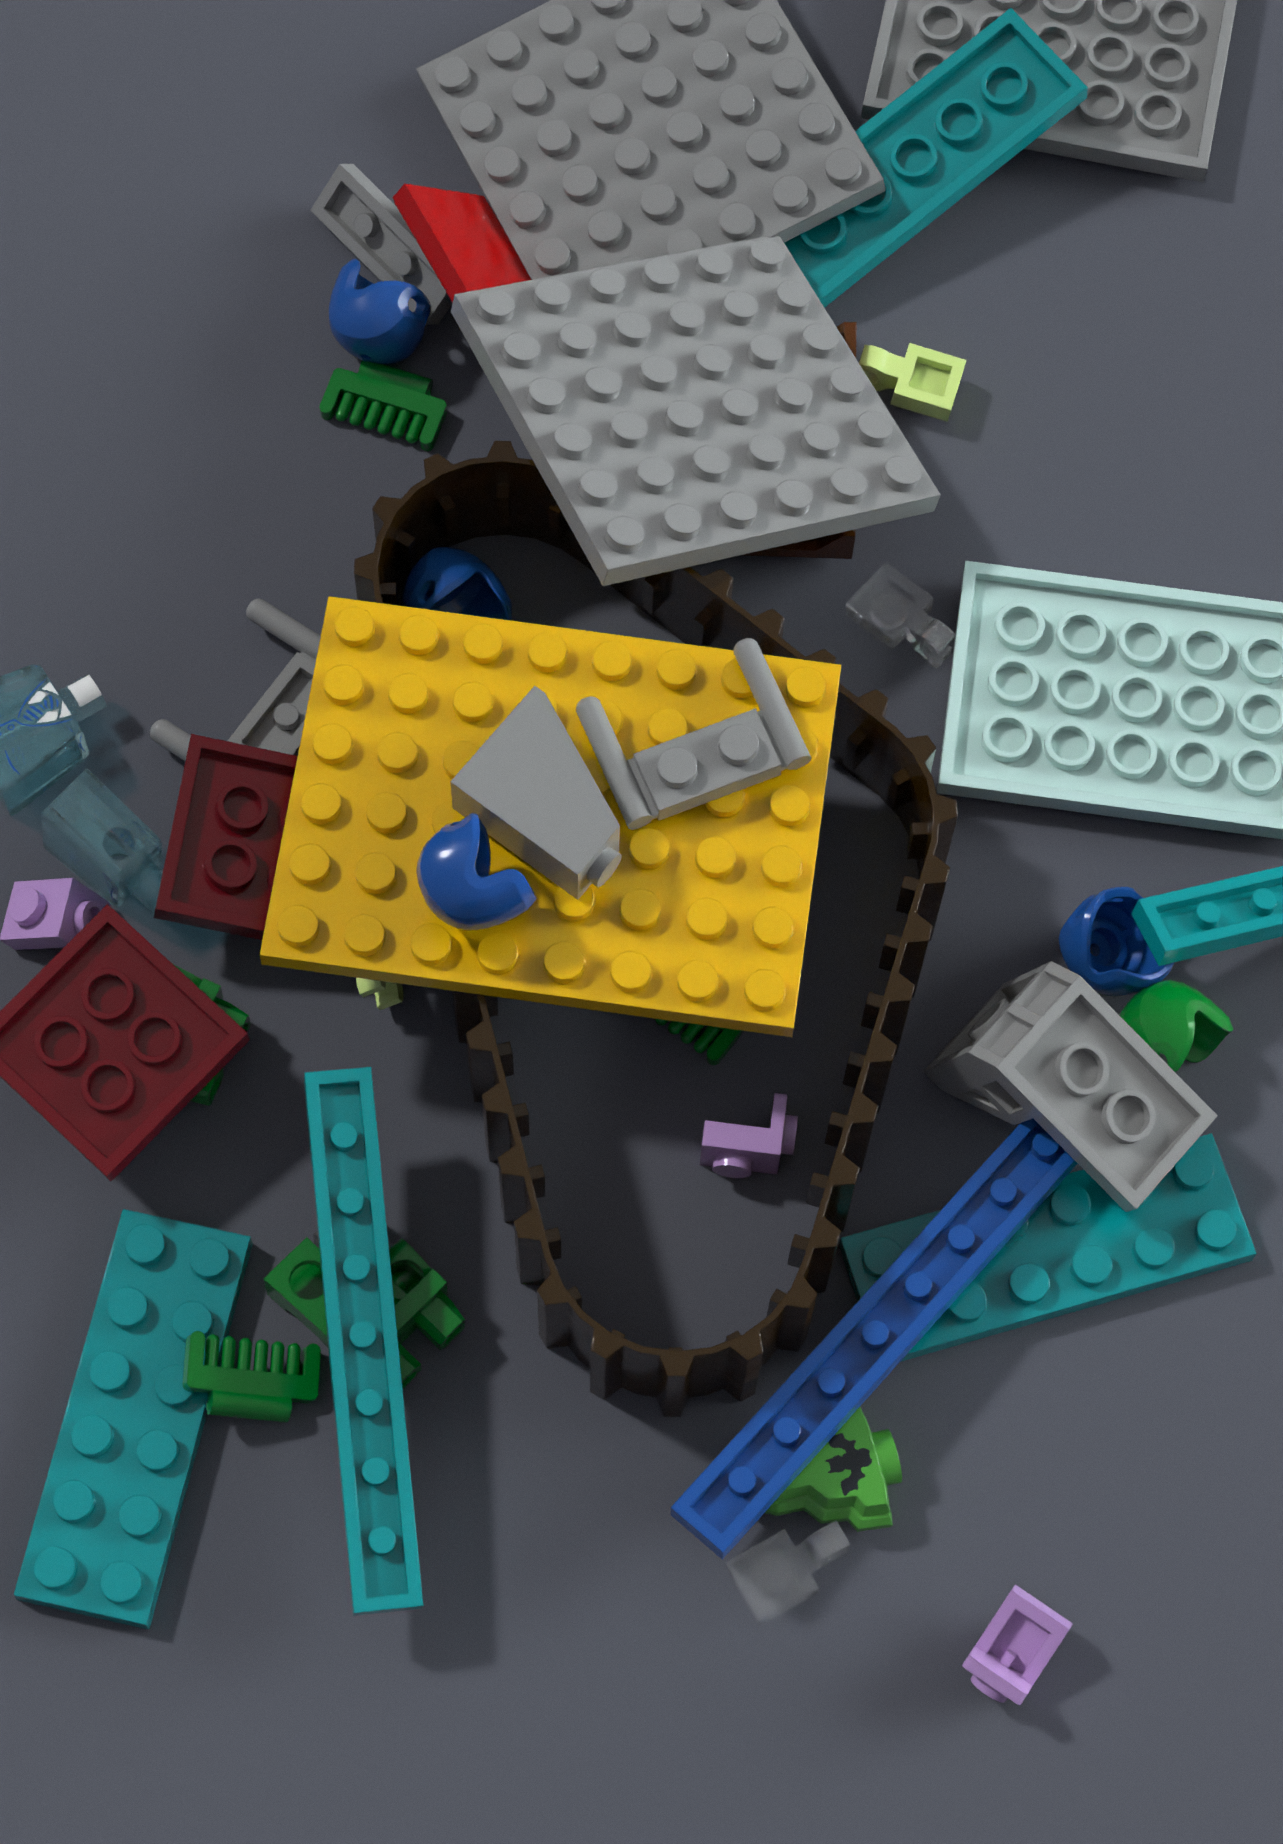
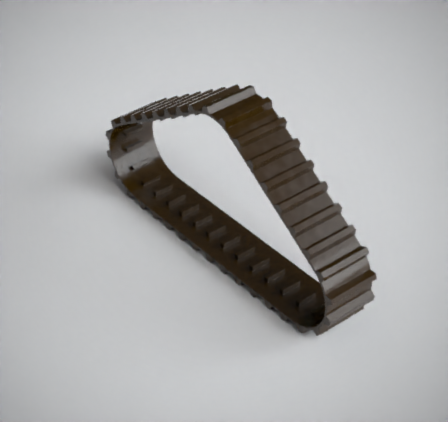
[354,441,958,1417]

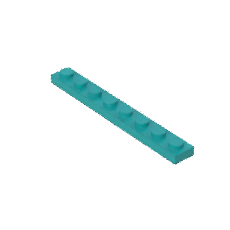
[304,1067,424,1616]

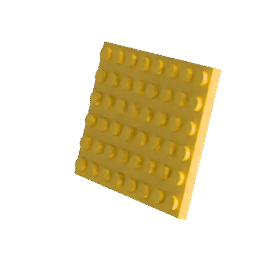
[260,596,842,1037]

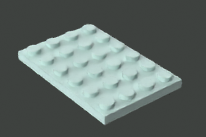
[937,561,1283,839]

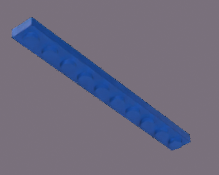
[670,1119,1078,1560]

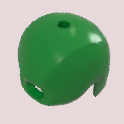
[1119,980,1233,1073]

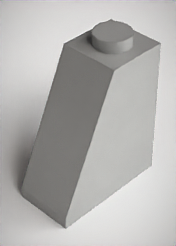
[450,686,622,900]

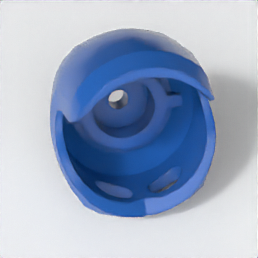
[329,258,431,365]
[400,547,512,621]
[417,813,537,931]
[1059,887,1174,997]

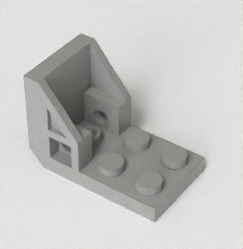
[923,961,1218,1212]

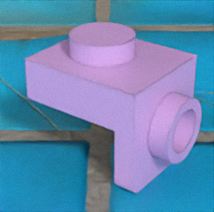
[0,878,111,950]
[700,1093,798,1178]
[962,1585,1073,1705]

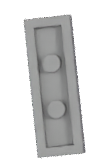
[310,164,452,325]

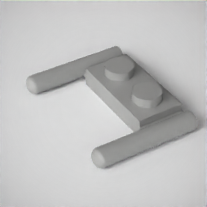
[150,598,321,761]
[576,638,812,830]

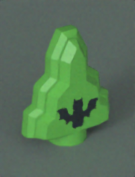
[765,1406,902,1532]

